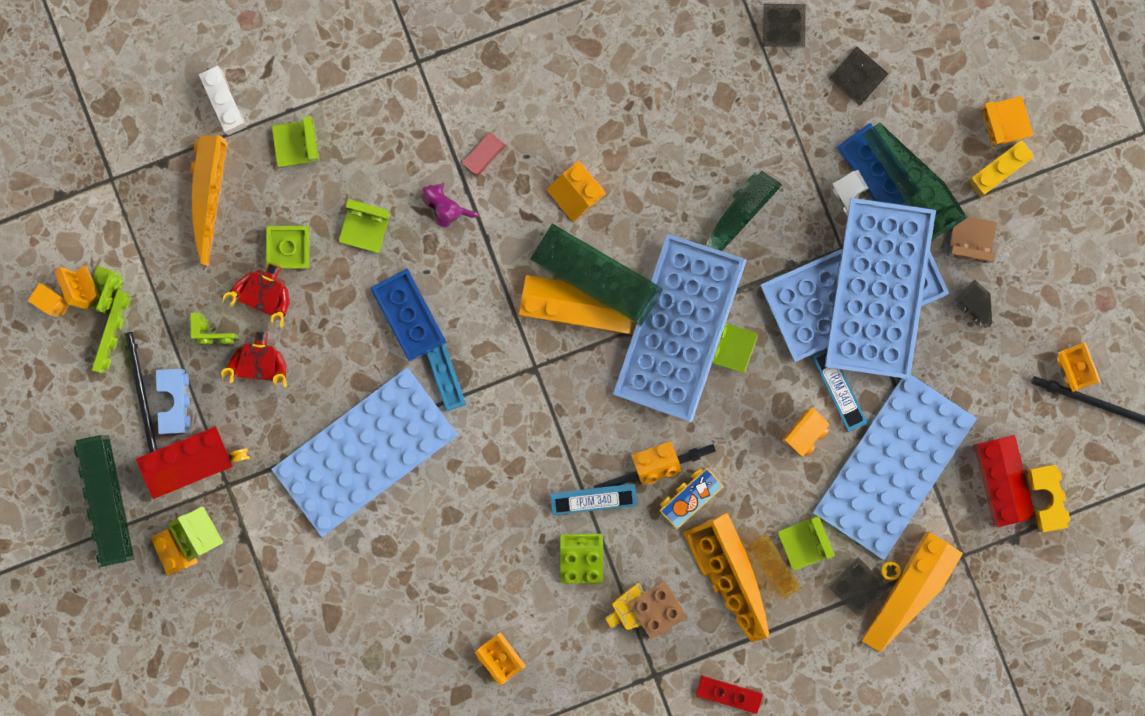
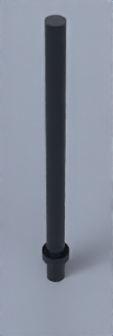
[125,332,158,453]

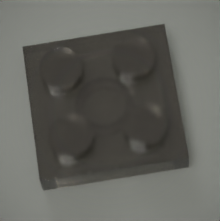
[762,3,806,48]
[829,47,889,106]
[828,557,889,618]

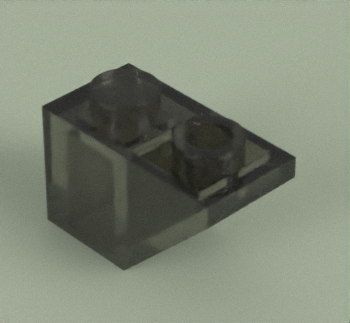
[954,280,992,328]

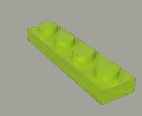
[92,289,131,374]

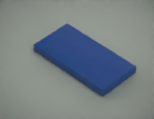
[836,123,920,205]
[370,268,447,362]

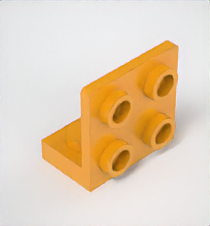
[981,96,1033,147]

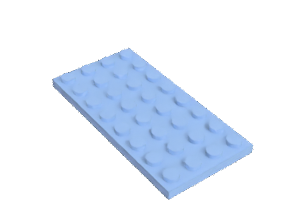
[825,198,936,379]
[613,234,747,422]
[760,249,949,362]
[272,367,458,537]
[812,375,977,560]

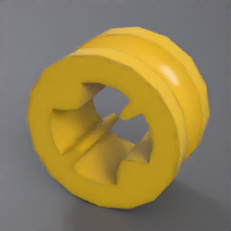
[229,448,250,463]
[880,561,901,581]

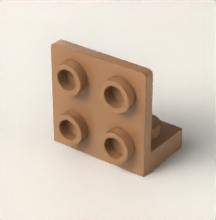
[948,215,997,264]
[629,581,687,639]

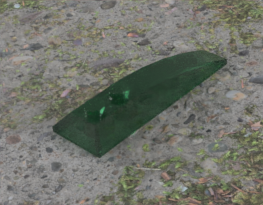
[862,122,968,241]
[705,170,782,251]

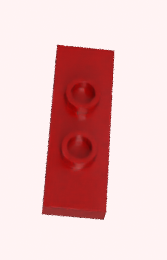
[696,675,763,714]

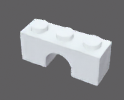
[199,66,247,136]
[833,170,868,216]

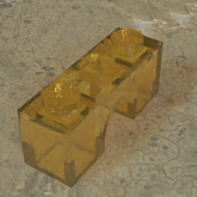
[747,533,802,600]

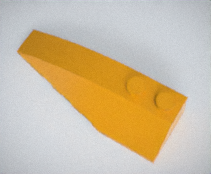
[191,135,228,266]
[519,275,640,335]
[683,513,769,643]
[862,532,963,652]

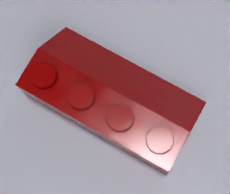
[136,426,233,499]
[973,435,1036,527]

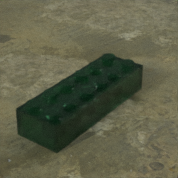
[530,223,663,327]
[74,435,135,567]

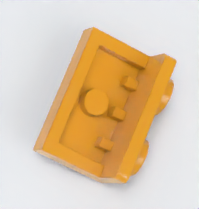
[55,265,99,310]
[1057,342,1101,392]
[631,441,682,485]
[151,529,198,576]
[475,632,526,686]

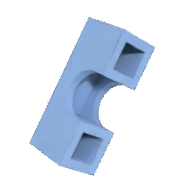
[156,369,191,434]

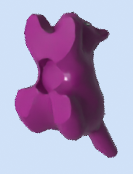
[421,182,479,227]

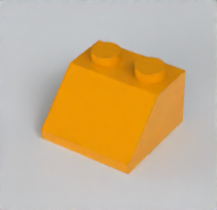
[546,161,606,222]
[781,407,829,457]

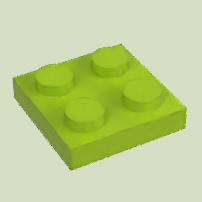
[266,226,310,269]

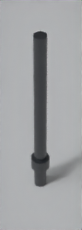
[1031,376,1145,424]
[594,444,716,488]

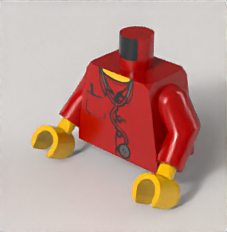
[222,262,290,328]
[221,332,287,388]

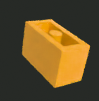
[28,283,69,318]

